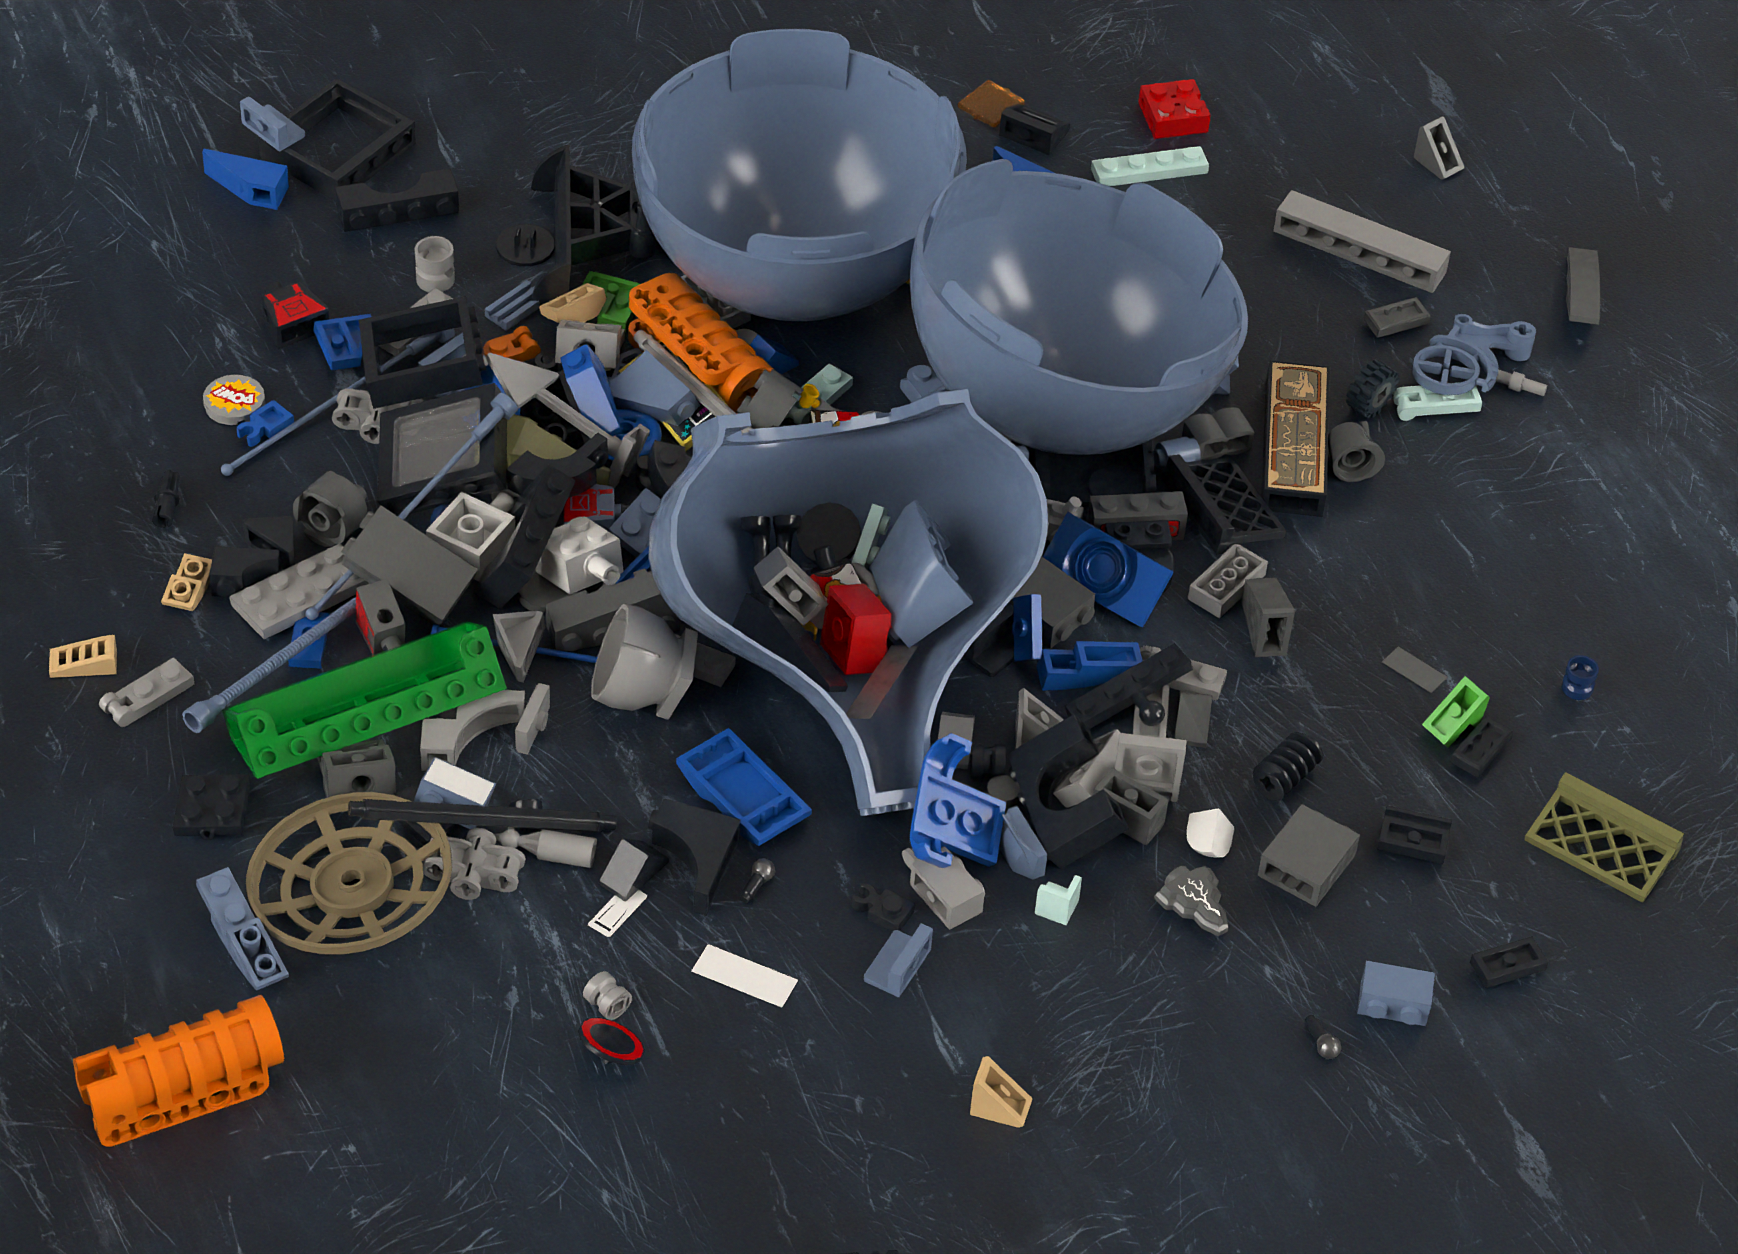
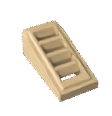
[49,635,117,678]

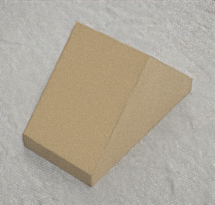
[970,1056,1033,1128]

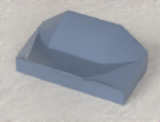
[999,806,1047,880]

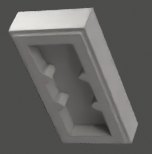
[515,683,550,755]

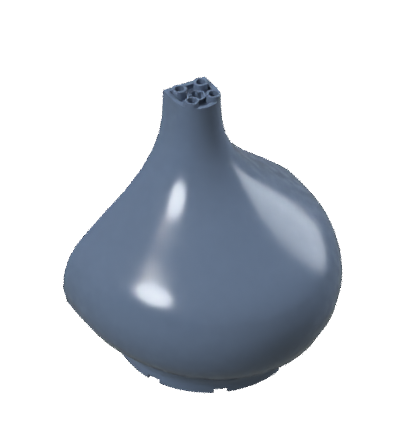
[648,389,1048,816]

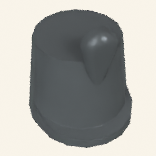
[1328,421,1385,482]

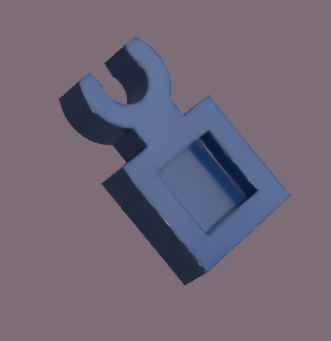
[236,400,294,447]

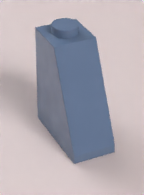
[609,350,700,426]

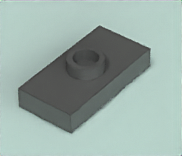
[1363,297,1431,338]

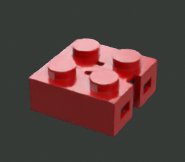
[1138,79,1211,139]

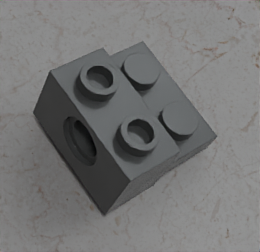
[317,739,396,798]

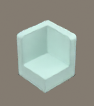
[1035,875,1082,925]

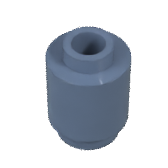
[1152,436,1201,473]

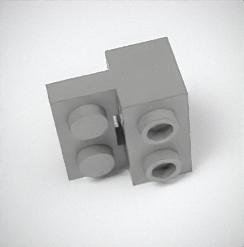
[555,320,625,371]

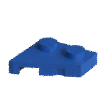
[313,314,371,370]

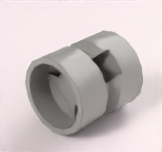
[415,236,455,292]

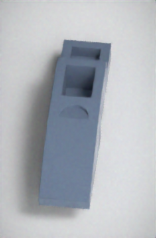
[196,867,289,991]

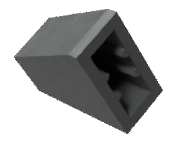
[1241,578,1295,657]

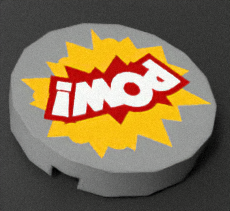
[203,375,265,425]

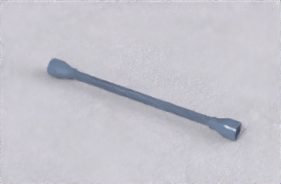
[182,597,356,733]

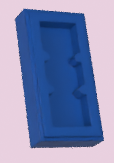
[1012,594,1042,662]
[288,612,329,669]

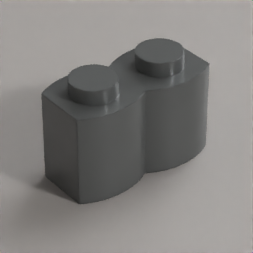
[1181,407,1255,461]

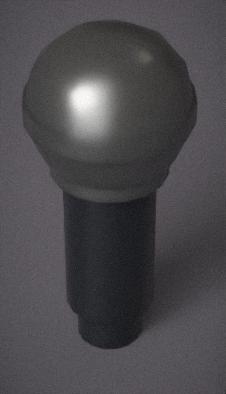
[740,858,775,904]
[1305,1015,1341,1059]

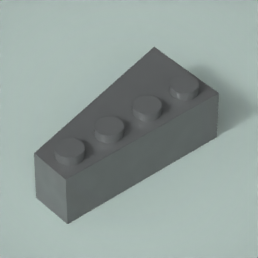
[546,568,681,652]

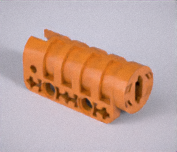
[628,273,773,414]
[73,995,284,1147]

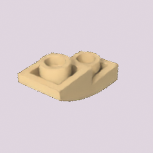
[161,553,212,611]

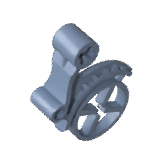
[1412,314,1536,395]

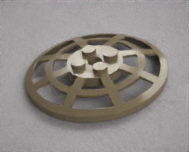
[246,792,453,954]

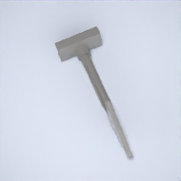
[486,353,650,488]

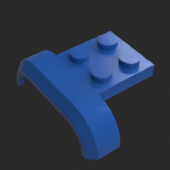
[910,733,1006,868]

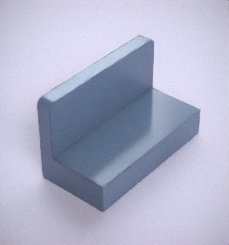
[240,96,305,152]
[864,923,933,997]

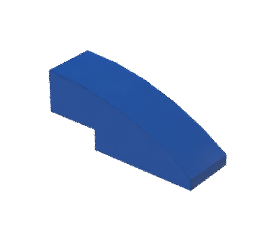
[1036,641,1143,691]

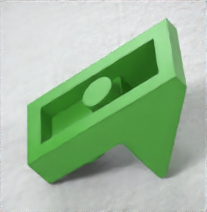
[1422,676,1490,748]

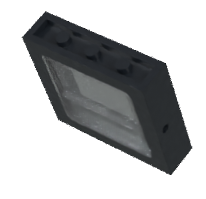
[377,383,507,516]

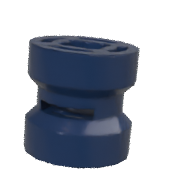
[1561,655,1599,700]

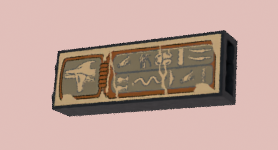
[1261,360,1330,517]

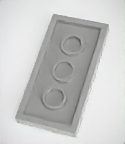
[230,544,370,639]

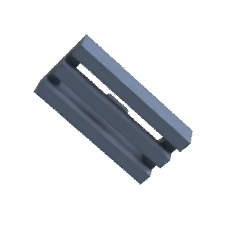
[485,280,539,331]

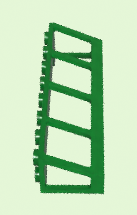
[222,622,507,779]

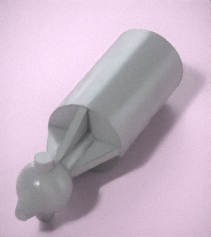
[494,827,597,868]

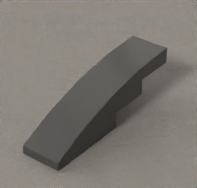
[1566,247,1600,325]

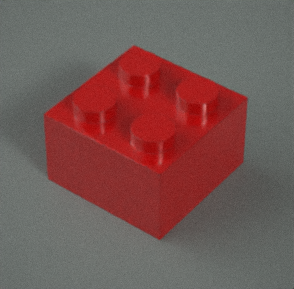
[820,584,892,675]

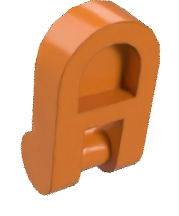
[483,326,541,362]

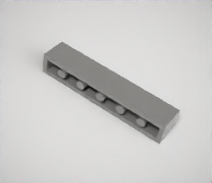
[1274,190,1451,293]

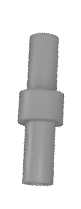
[1496,369,1548,396]

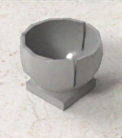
[591,604,698,720]

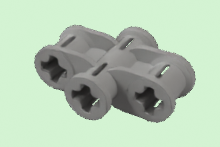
[332,388,423,444]
[422,828,526,900]

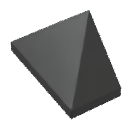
[1174,691,1212,748]

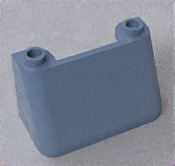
[870,500,973,648]

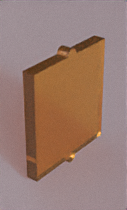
[958,80,1025,128]

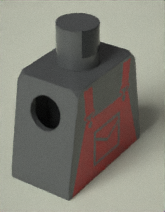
[356,579,406,655]

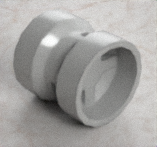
[583,971,632,1020]

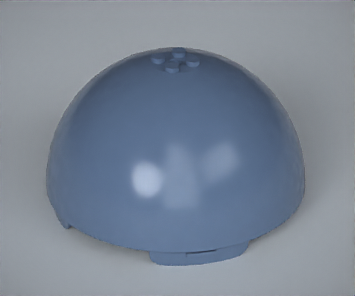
[632,29,967,321]
[910,159,1248,455]

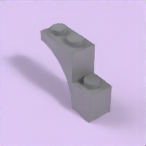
[420,690,525,771]

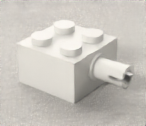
[426,492,515,581]
[536,516,624,594]

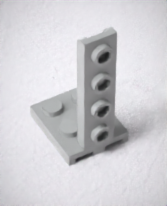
[1114,685,1187,802]

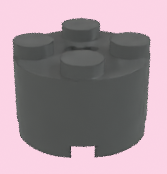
[736,369,803,429]
[293,471,367,547]

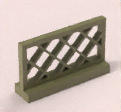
[1525,772,1684,903]

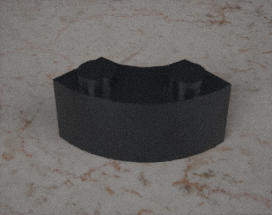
[647,440,688,499]

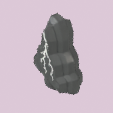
[1154,866,1229,936]

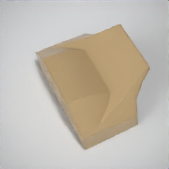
[539,283,607,323]

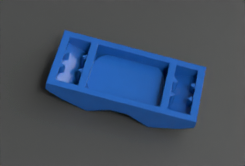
[1043,512,1174,627]
[676,728,812,846]

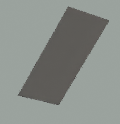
[1382,646,1448,693]

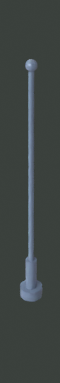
[221,329,455,476]
[306,393,518,620]

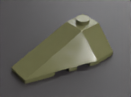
[507,414,611,486]

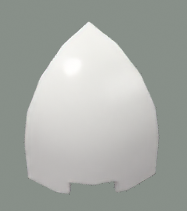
[1187,808,1234,858]

